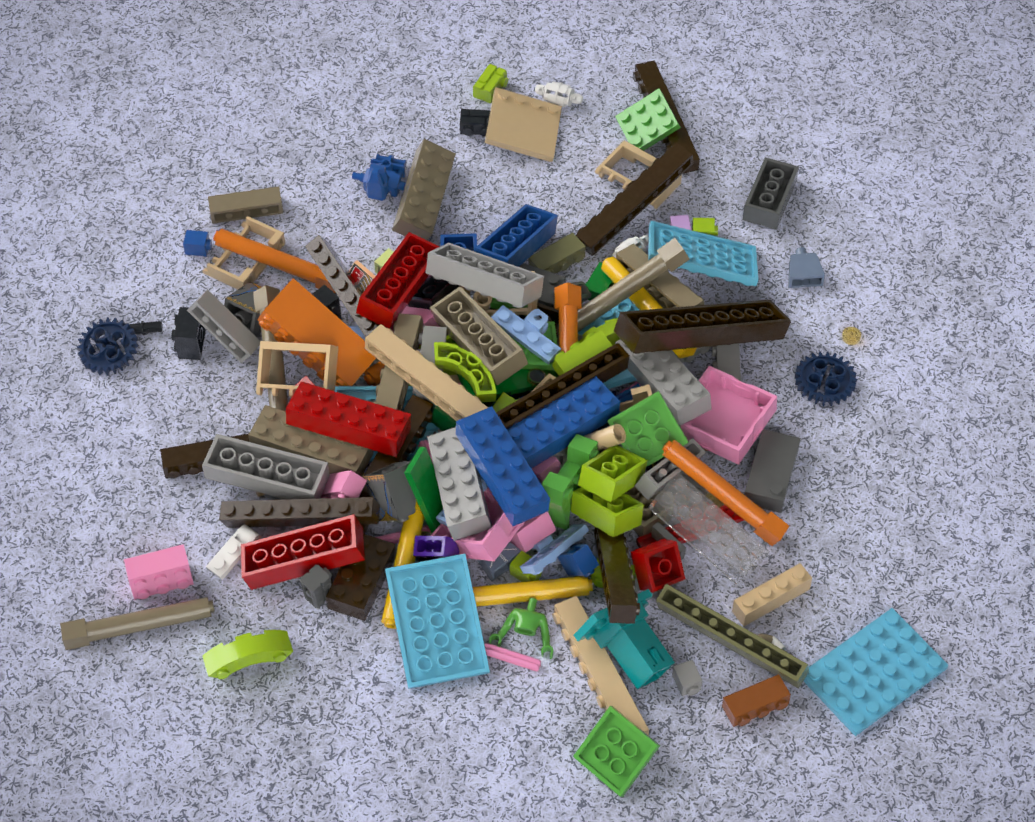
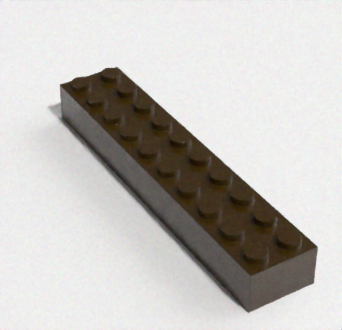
[614,300,791,354]

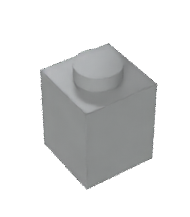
[672,660,702,696]

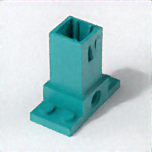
[573,589,675,689]

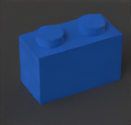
[557,544,599,577]

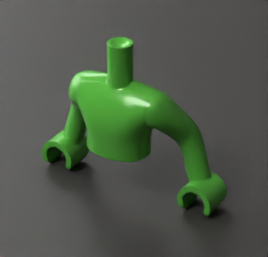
[489,598,553,659]

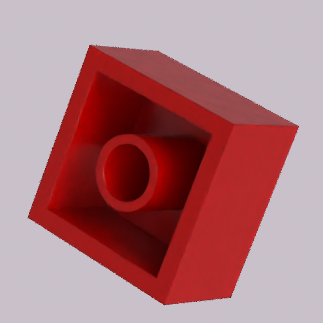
[631,539,686,593]

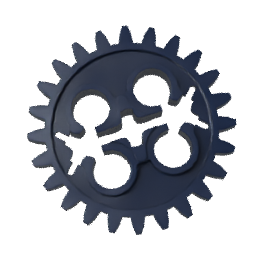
[77,317,139,376]
[794,351,857,406]

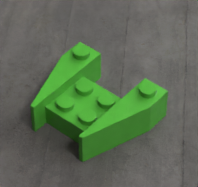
[541,434,599,530]

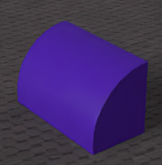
[413,536,459,559]

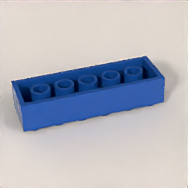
[475,204,558,267]
[507,376,620,469]
[455,406,550,527]

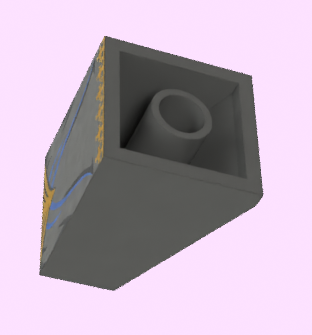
[224,282,261,337]
[363,461,416,523]

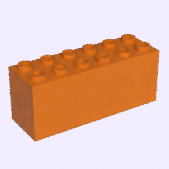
[257,278,376,386]

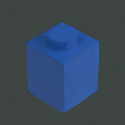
[183,230,212,257]

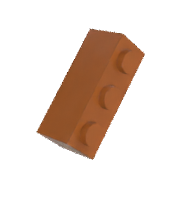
[722,674,791,727]

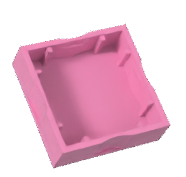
[680,366,777,465]
[431,488,524,561]

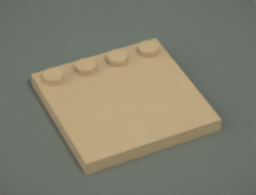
[485,87,562,162]

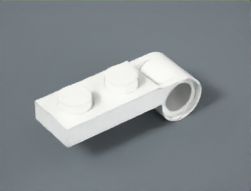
[206,525,262,580]

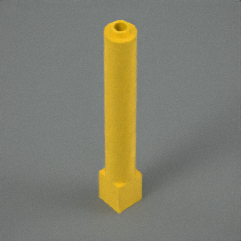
[601,257,697,359]
[381,500,424,629]
[472,576,593,607]

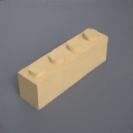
[732,563,812,627]

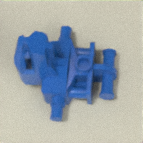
[352,154,407,201]

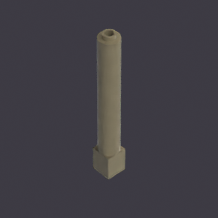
[578,238,690,332]
[253,285,288,412]
[60,597,215,650]

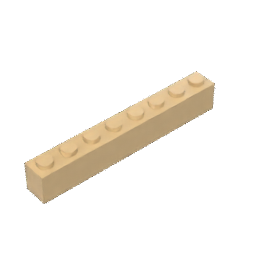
[365,324,489,421]
[552,596,649,736]

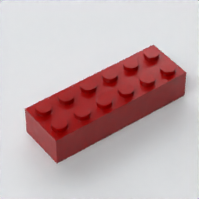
[356,232,440,329]
[286,381,411,457]
[241,514,365,590]

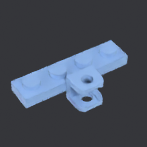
[491,305,561,365]
[520,524,589,575]

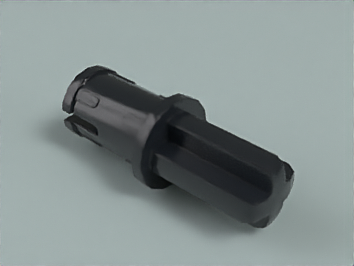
[125,321,163,336]

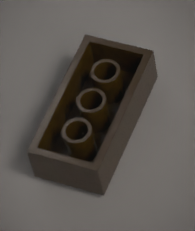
[326,534,396,621]

